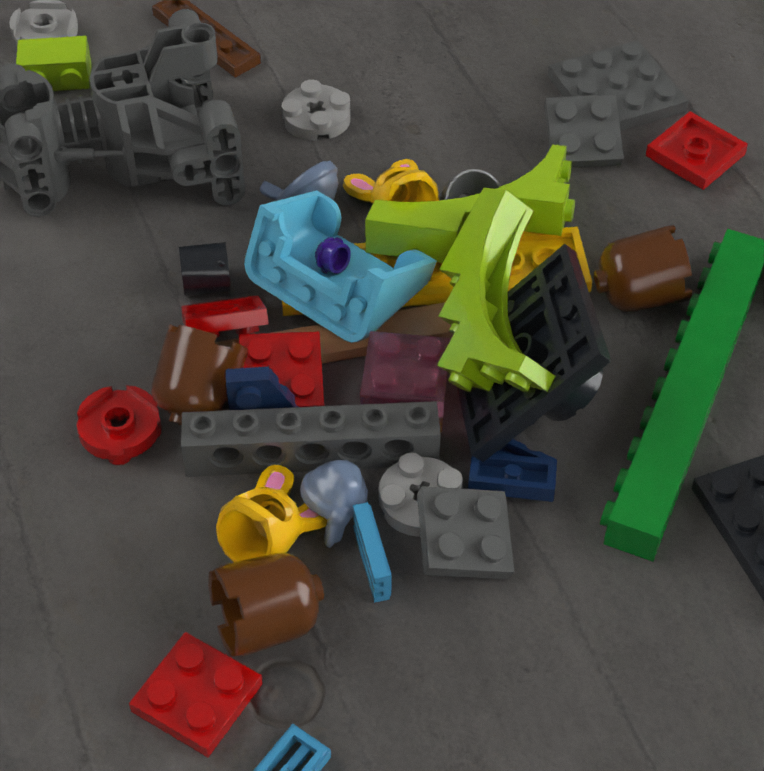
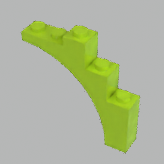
[365,144,575,263]
[437,188,556,392]

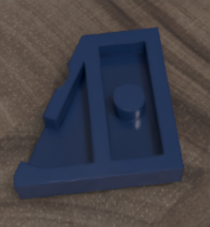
[225,367,298,410]
[468,439,557,502]

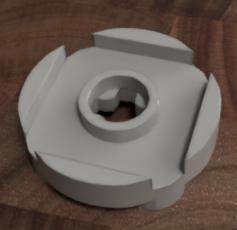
[9,0,78,44]
[282,79,351,141]
[378,453,463,537]

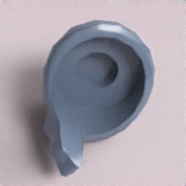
[260,161,339,201]
[300,460,368,548]

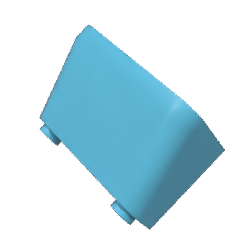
[244,191,437,343]

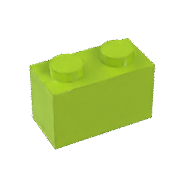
[16,36,91,91]

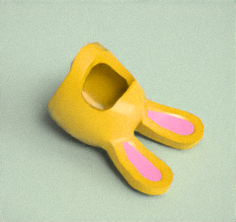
[343,159,440,204]
[216,465,327,562]

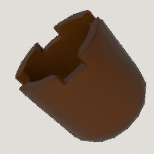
[594,225,692,312]
[151,324,249,426]
[208,553,324,657]

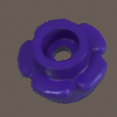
[315,237,351,274]

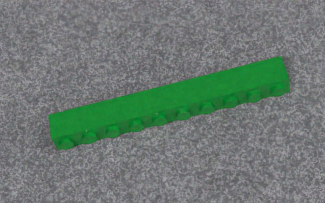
[600,229,764,562]

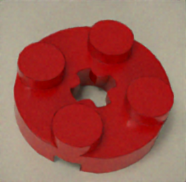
[76,385,162,465]

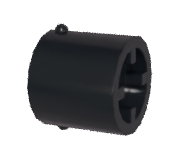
[179,242,231,296]

